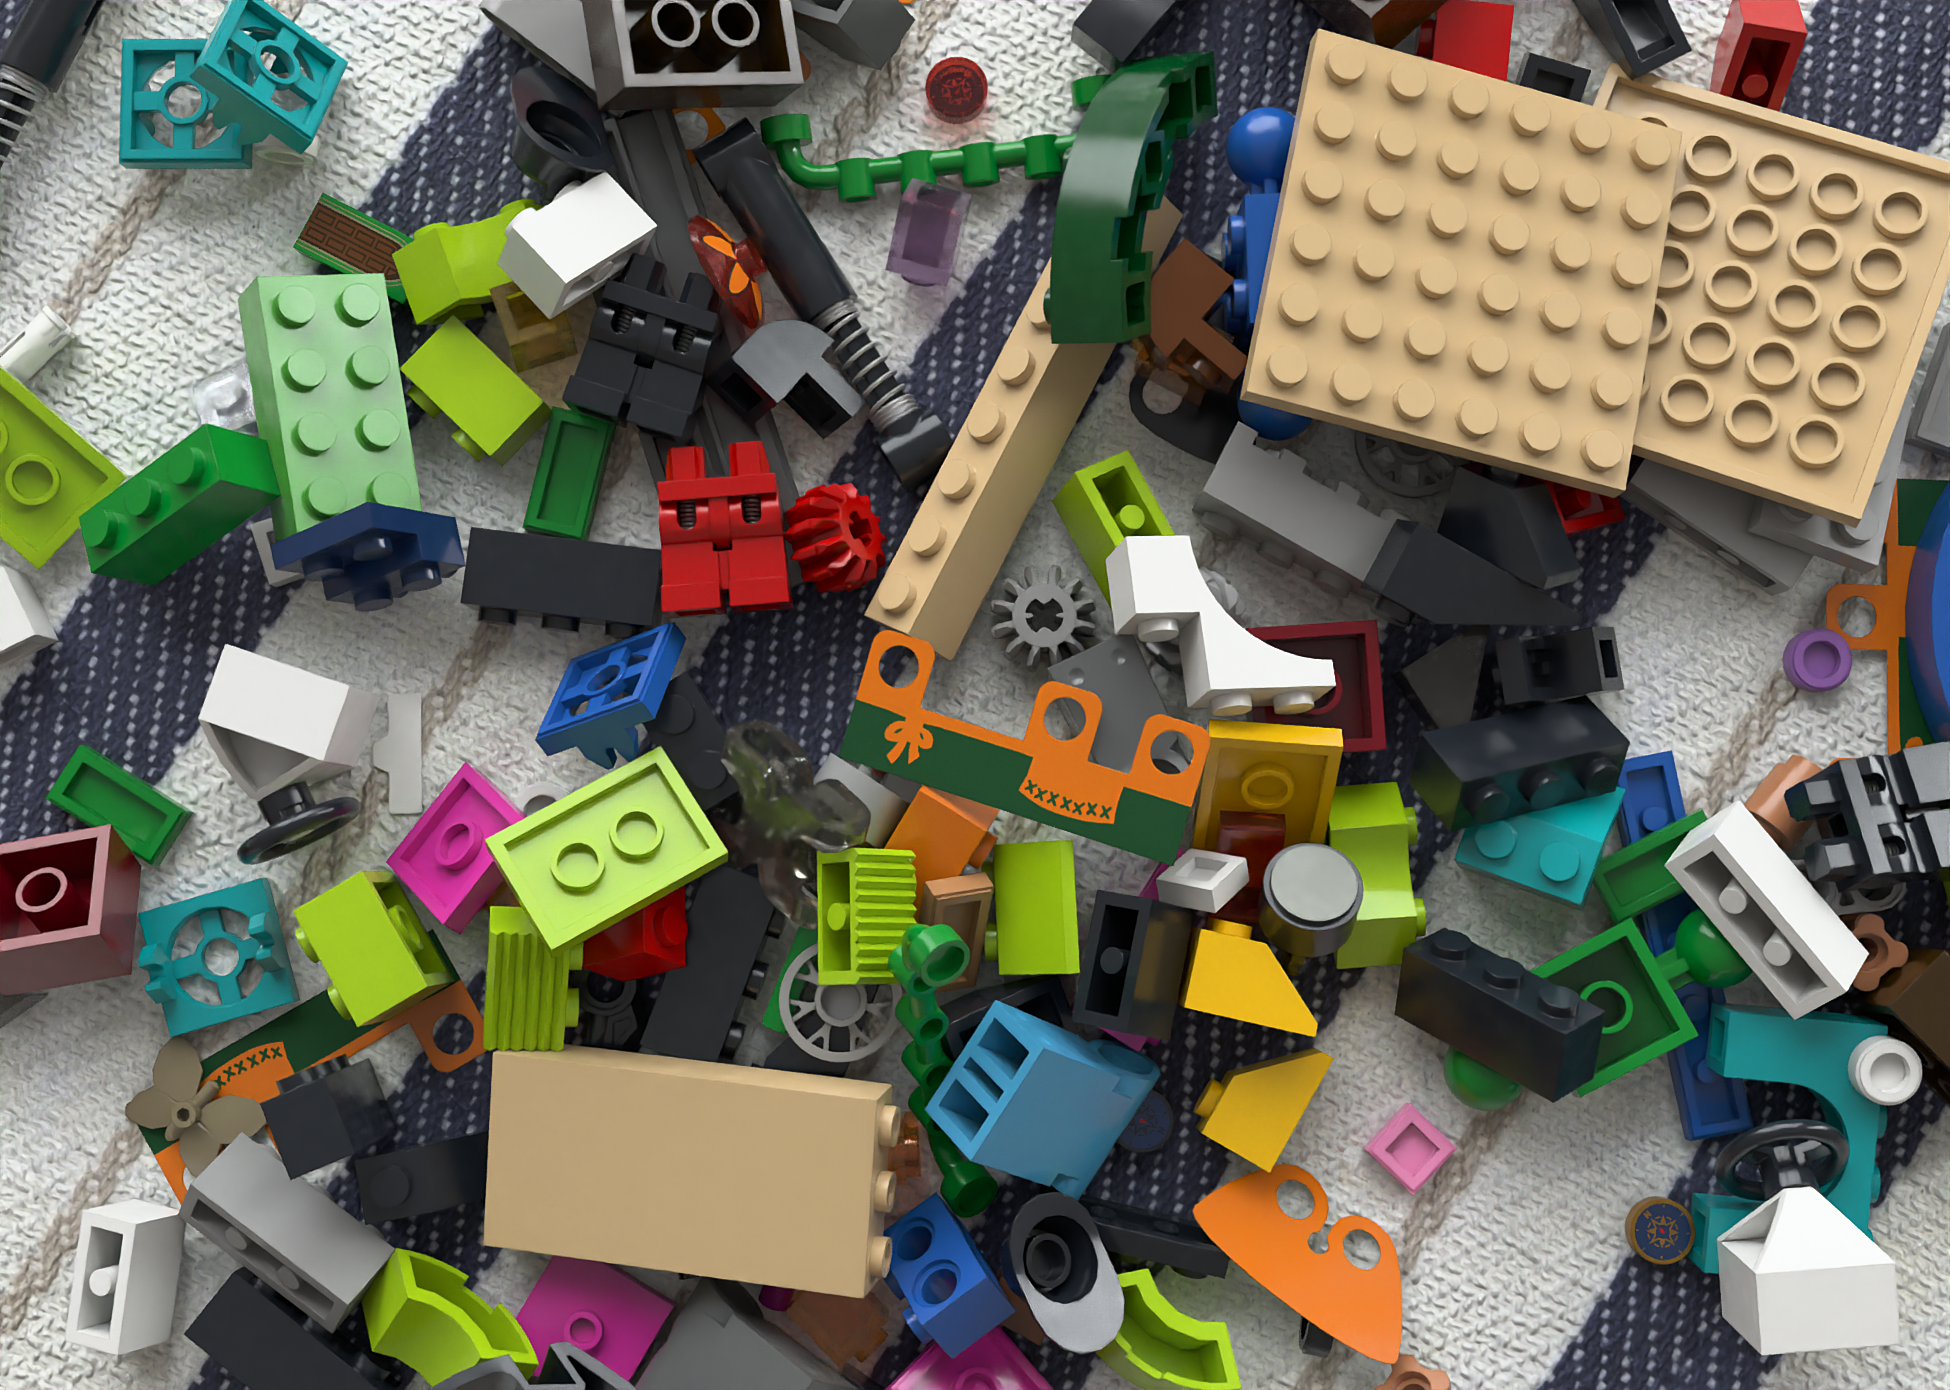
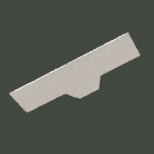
[372,693,422,814]

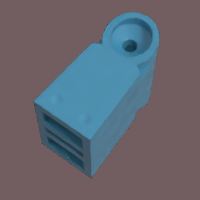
[924,1000,1161,1201]

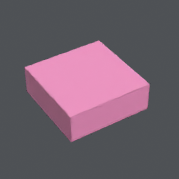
[1363,1102,1457,1195]

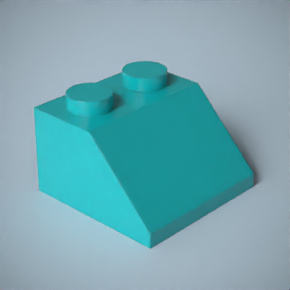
[1454,787,1626,911]

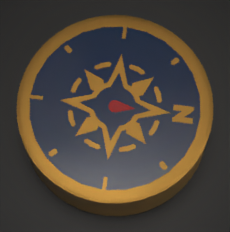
[1625,1196,1695,1264]

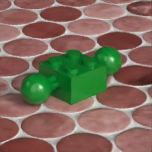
[1443,908,1753,1111]

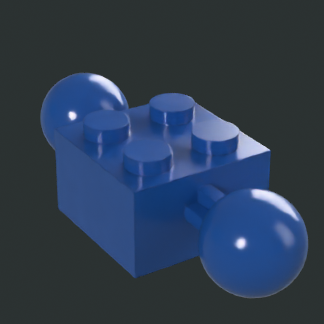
[1221,107,1314,441]

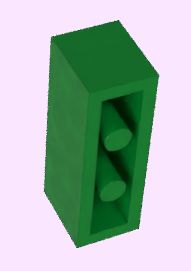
[79,423,281,586]

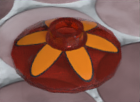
[688,215,766,329]

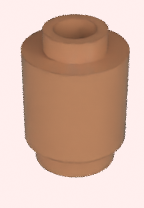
[1743,755,1822,850]

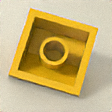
[1177,917,1318,1037]

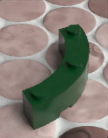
[1043,51,1218,344]

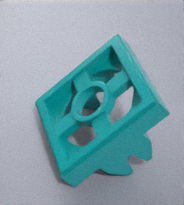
[189,0,349,155]
[119,39,254,169]
[138,878,300,1037]

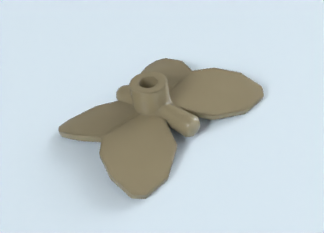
[125,1036,267,1178]

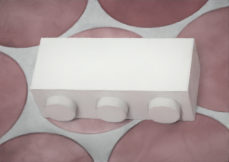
[1664,800,1869,1020]

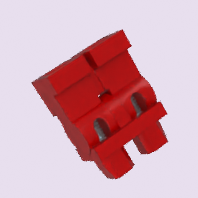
[657,441,794,619]

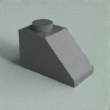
[791,0,915,71]

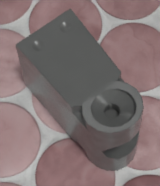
[1047,634,1189,774]
[635,1276,859,1390]

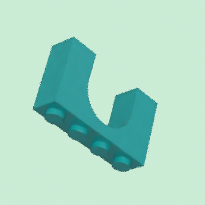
[1686,1002,1890,1274]

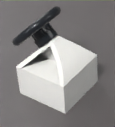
[198,644,381,865]
[1715,1119,1901,1355]

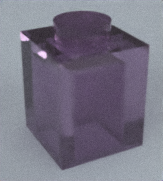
[885,178,973,287]

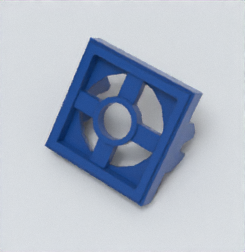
[535,622,686,770]

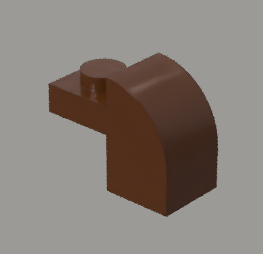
[1141,238,1248,394]

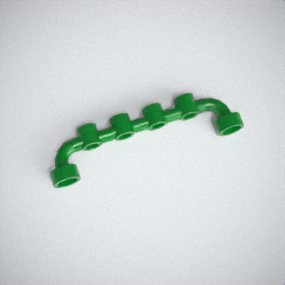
[760,75,1112,203]
[888,923,998,1218]

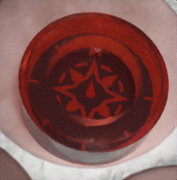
[925,57,988,124]

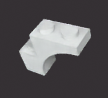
[1106,536,1336,717]

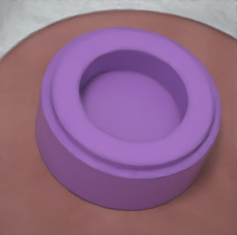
[1782,628,1852,693]

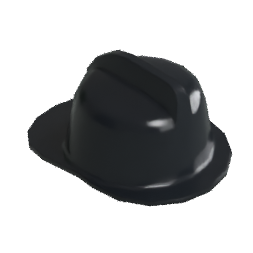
[509,66,614,202]
[1001,1192,1125,1354]

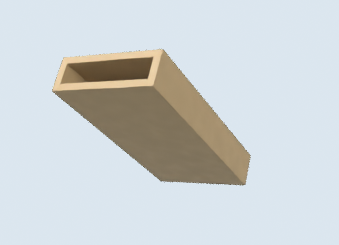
[483,1044,901,1299]

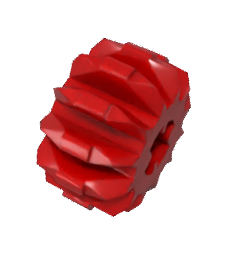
[783,483,888,593]

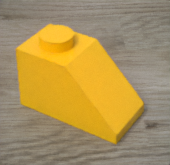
[1193,1048,1334,1173]

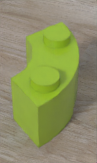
[392,199,547,325]
[1324,782,1426,969]
[361,1248,539,1387]
[1095,1269,1242,1390]

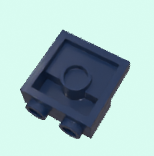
[270,502,466,612]

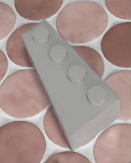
[1192,421,1423,627]

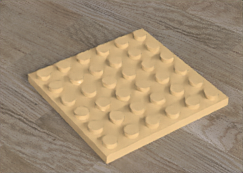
[1240,29,1683,498]
[1593,62,1950,528]

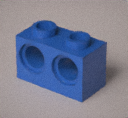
[883,1192,1016,1359]

